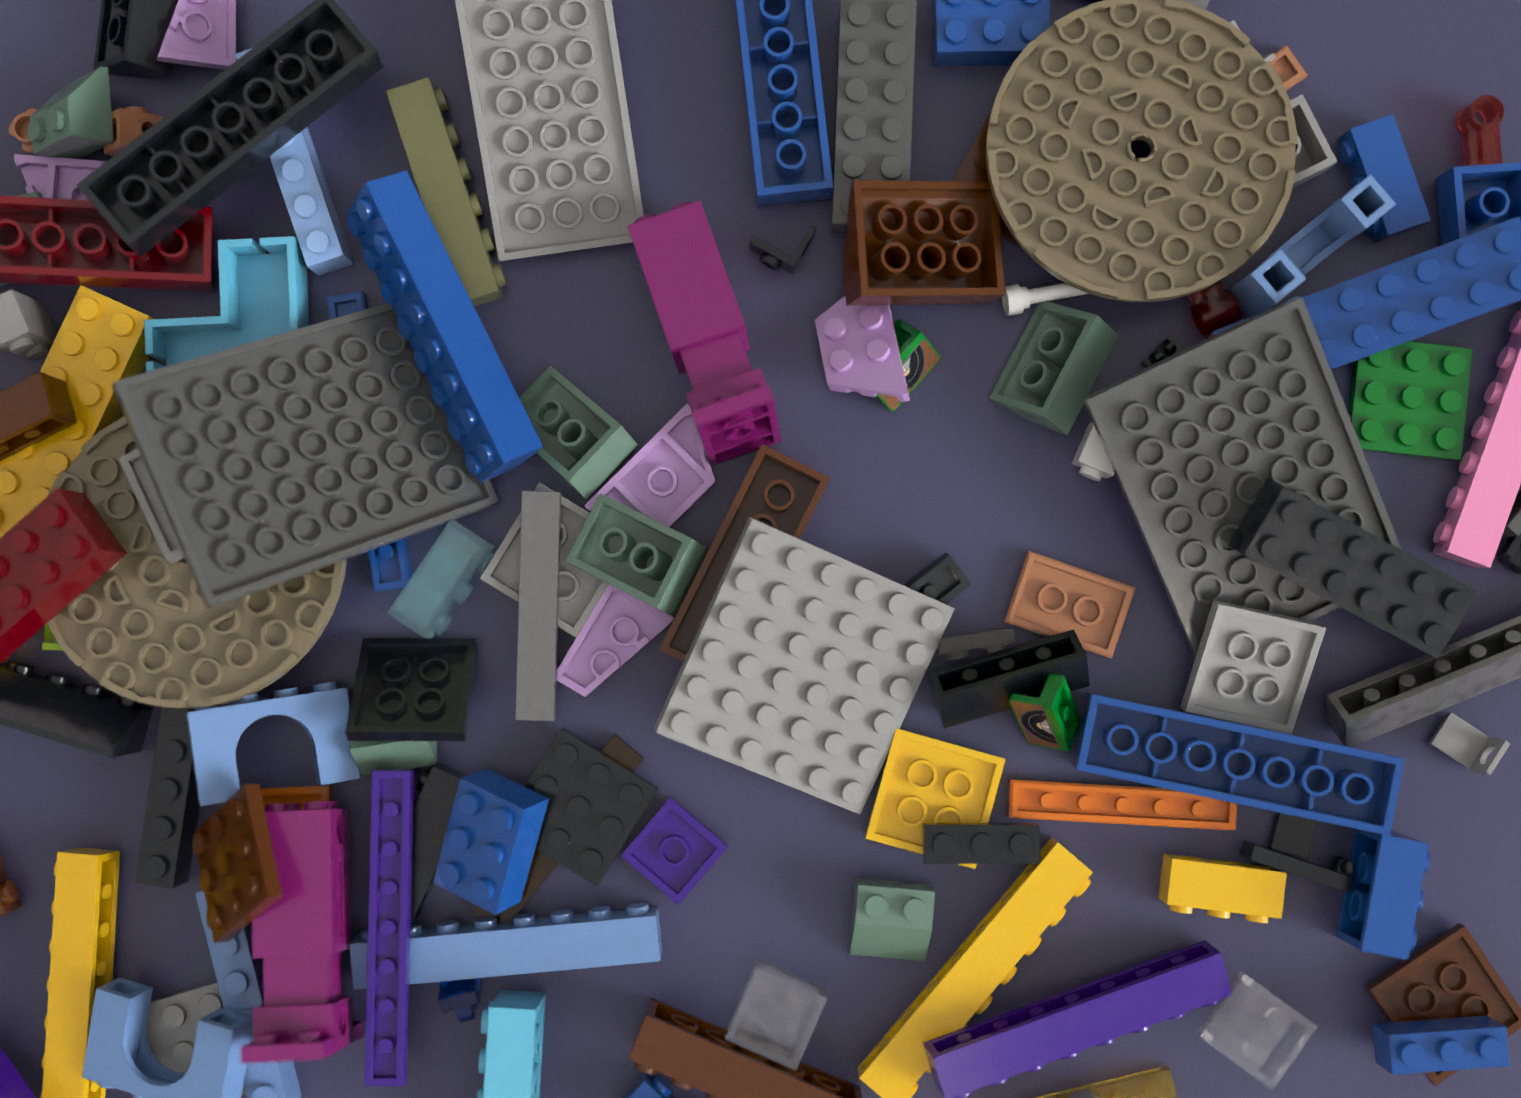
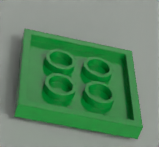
[1348,341,1473,461]

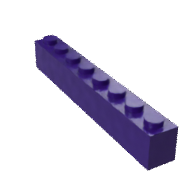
[923,940,1232,1098]

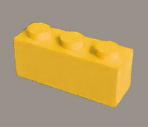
[1158,853,1287,923]

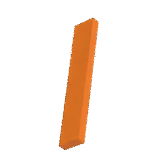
[1007,779,1237,830]

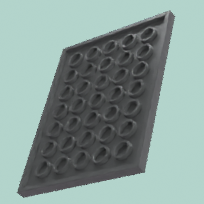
[1082,296,1402,658]
[112,303,499,610]

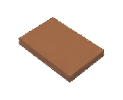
[1003,551,1136,659]

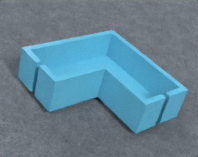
[144,236,309,372]

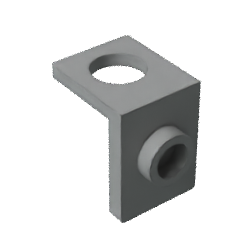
[1429,713,1510,775]

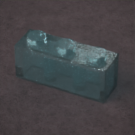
[387,519,495,639]

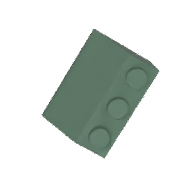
[989,302,1119,435]

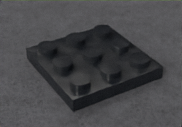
[345,638,478,741]
[525,728,659,887]

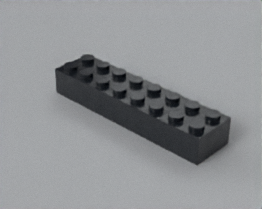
[76,0,383,257]

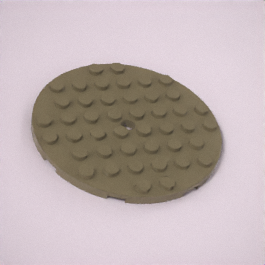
[986,0,1298,302]
[47,417,347,709]

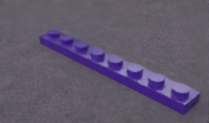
[364,769,414,1087]

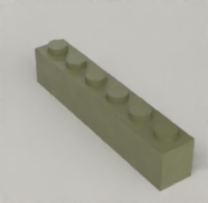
[386,77,507,307]

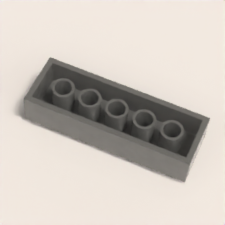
[831,0,917,233]

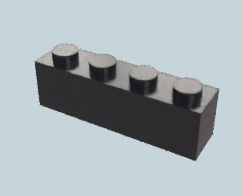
[928,629,1090,728]
[368,763,467,925]

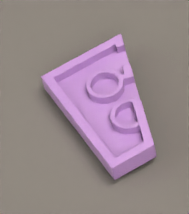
[156,0,236,70]
[556,584,675,697]

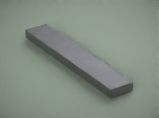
[515,491,561,721]

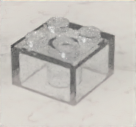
[725,958,827,1070]
[1198,971,1317,1090]

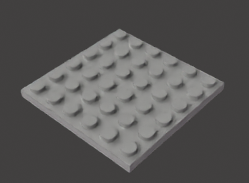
[653,517,955,815]

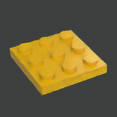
[865,728,1006,869]

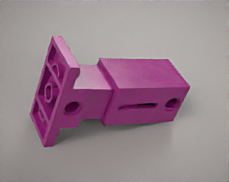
[628,201,782,466]
[241,801,362,1064]

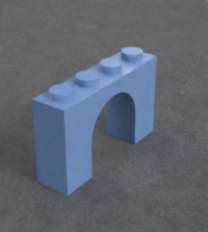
[1225,174,1396,318]
[186,681,360,806]
[82,977,253,1098]

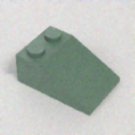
[519,365,638,500]
[565,493,709,617]

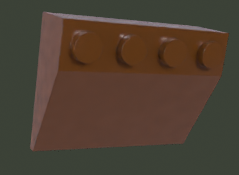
[843,180,1005,306]

